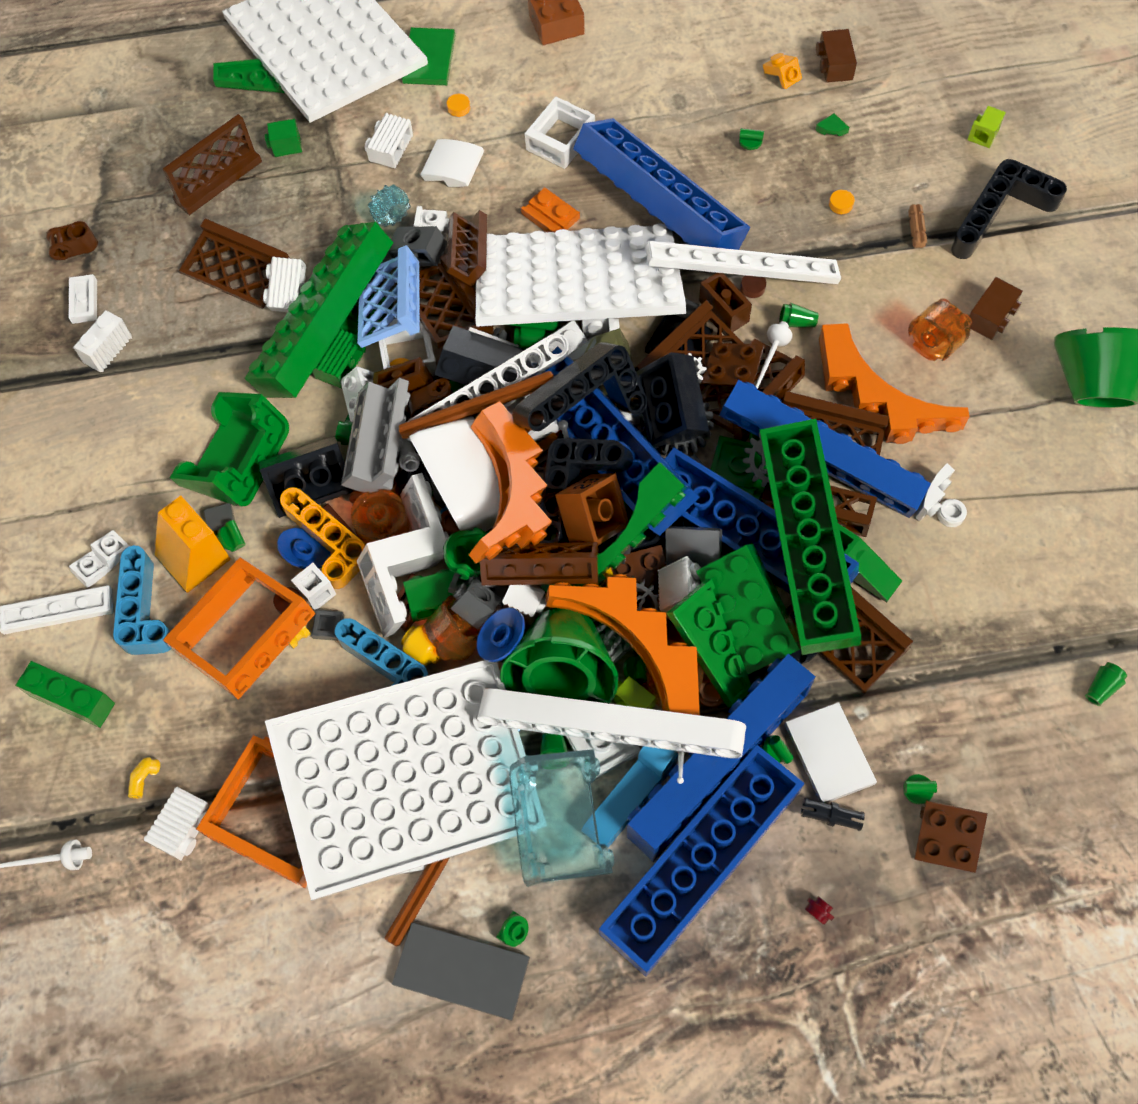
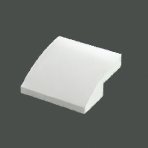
[420,139,484,187]

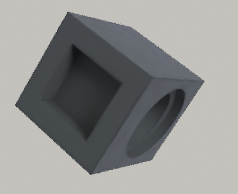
[451,577,501,630]

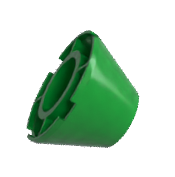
[1054,327,1138,408]
[500,608,618,704]

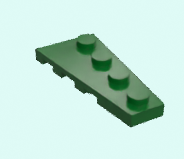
[213,59,285,93]
[667,578,751,707]

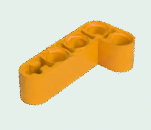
[280,487,365,589]

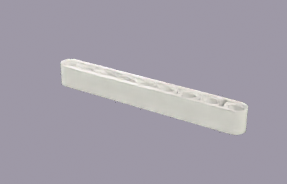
[477,688,746,758]

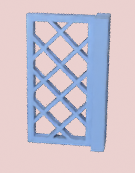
[357,245,420,348]

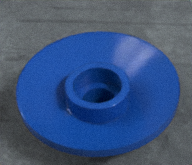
[277,528,331,569]
[477,608,525,662]

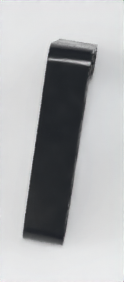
[951,159,1067,259]
[512,342,647,431]
[539,438,633,543]

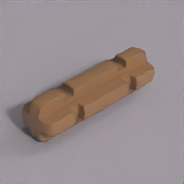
[908,204,927,248]

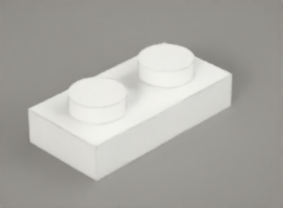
[69,274,97,324]

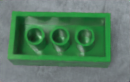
[696,544,801,674]

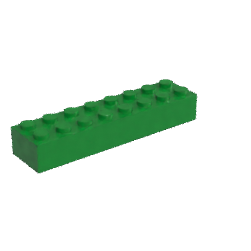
[244,222,394,398]
[760,419,861,655]

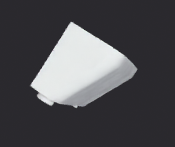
[409,416,500,532]

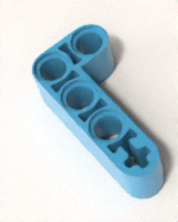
[113,545,171,655]
[335,618,429,686]
[582,746,678,850]

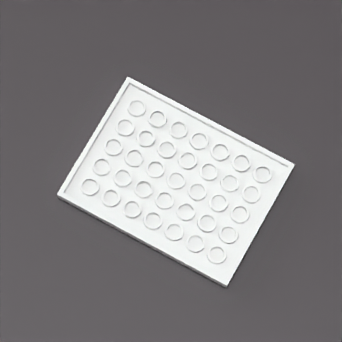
[222,0,428,123]
[475,224,686,326]
[265,660,548,901]

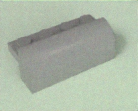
[341,378,410,493]

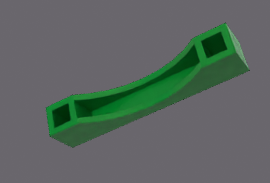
[540,462,687,593]

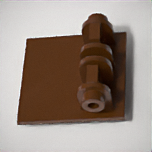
[702,342,764,387]
[611,545,666,607]
[914,800,988,873]

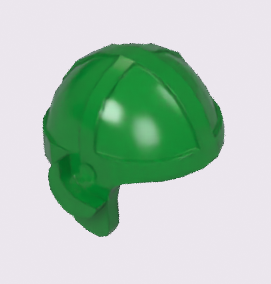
[443,528,487,580]

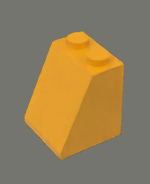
[155,495,231,593]

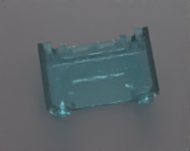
[509,749,614,887]

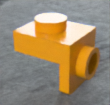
[763,53,802,89]

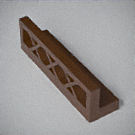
[447,210,487,287]
[761,483,877,537]
[480,542,598,586]

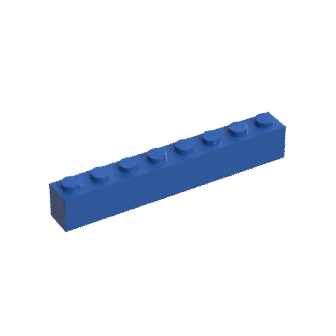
[719,380,931,518]

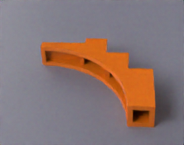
[819,323,970,444]
[469,401,552,564]
[546,574,700,716]

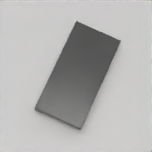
[392,923,530,1021]

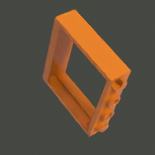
[163,557,316,700]
[196,735,307,888]

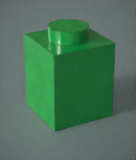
[265,119,302,157]

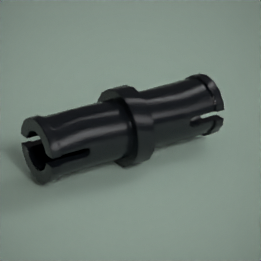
[801,798,865,831]

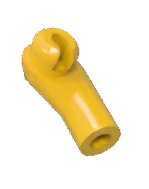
[128,757,160,799]

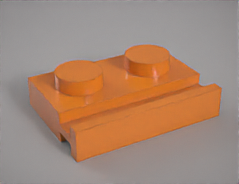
[521,187,580,233]

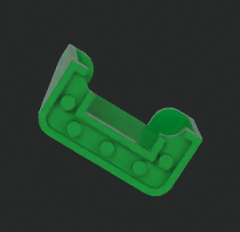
[170,392,289,506]

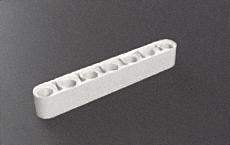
[407,334,569,442]

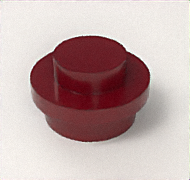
[805,896,835,925]

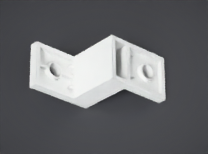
[357,473,449,638]

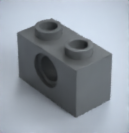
[388,226,448,266]

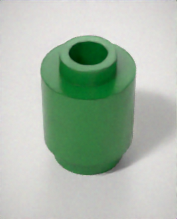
[514,327,551,350]

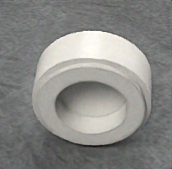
[937,499,967,527]

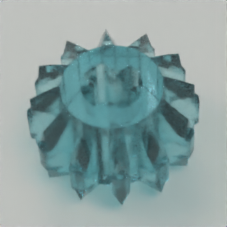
[368,184,411,227]

